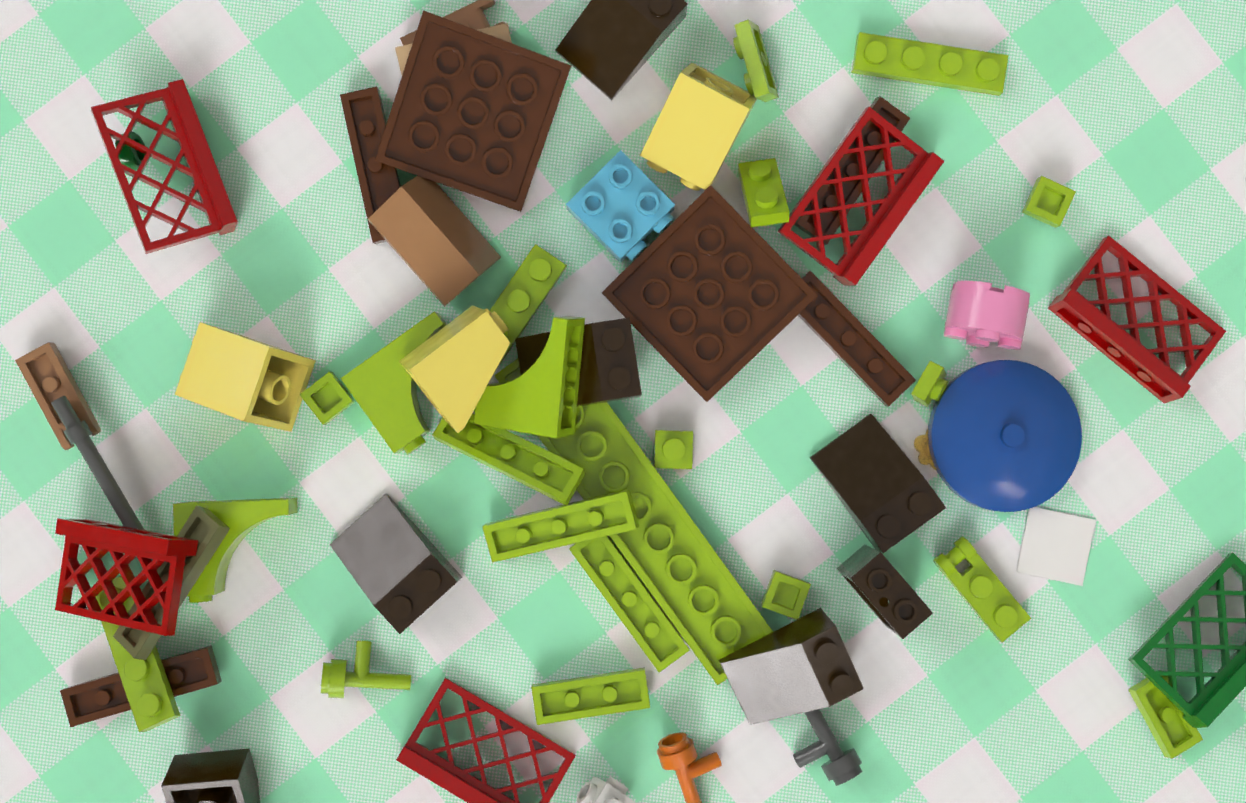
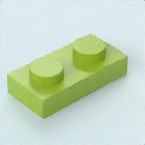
[733,20,779,102]
[738,158,789,227]
[1128,676,1203,759]

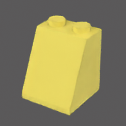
[640,63,757,191]
[399,305,510,433]
[175,322,316,432]

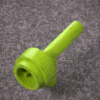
[321,641,411,698]

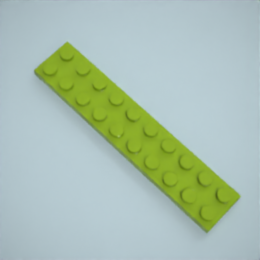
[494,358,773,685]

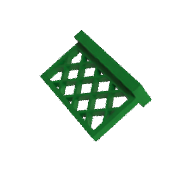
[1128,553,1246,728]

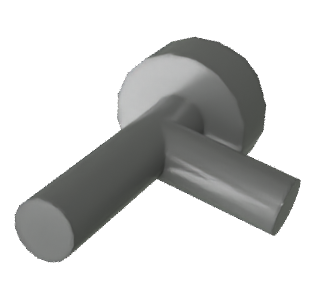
[793,709,862,786]

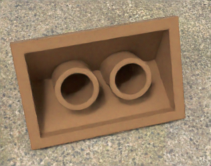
[368,176,501,307]

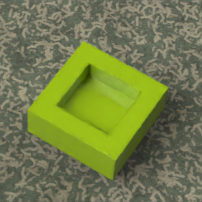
[1022,176,1076,228]
[911,361,948,407]
[300,371,356,425]
[654,430,693,469]
[761,570,811,620]

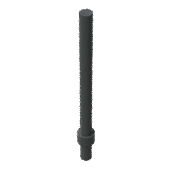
[51,396,153,560]

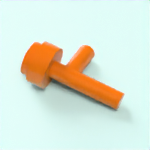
[657,732,722,803]

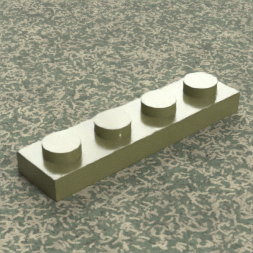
[113,506,230,660]

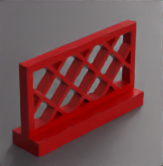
[91,79,238,254]
[777,107,944,286]
[1048,236,1226,404]
[55,518,198,636]
[396,678,576,803]

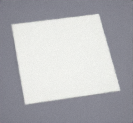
[1016,507,1096,586]

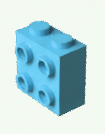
[566,150,675,263]

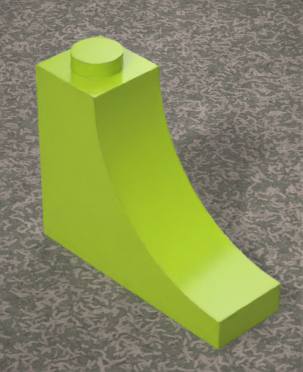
[340,311,447,455]
[474,316,585,438]
[173,498,298,603]

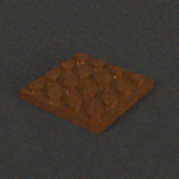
[375,10,571,212]
[602,185,818,402]

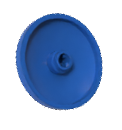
[928,360,1082,512]

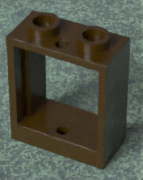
[836,544,933,639]

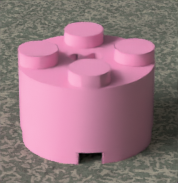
[944,281,1030,350]

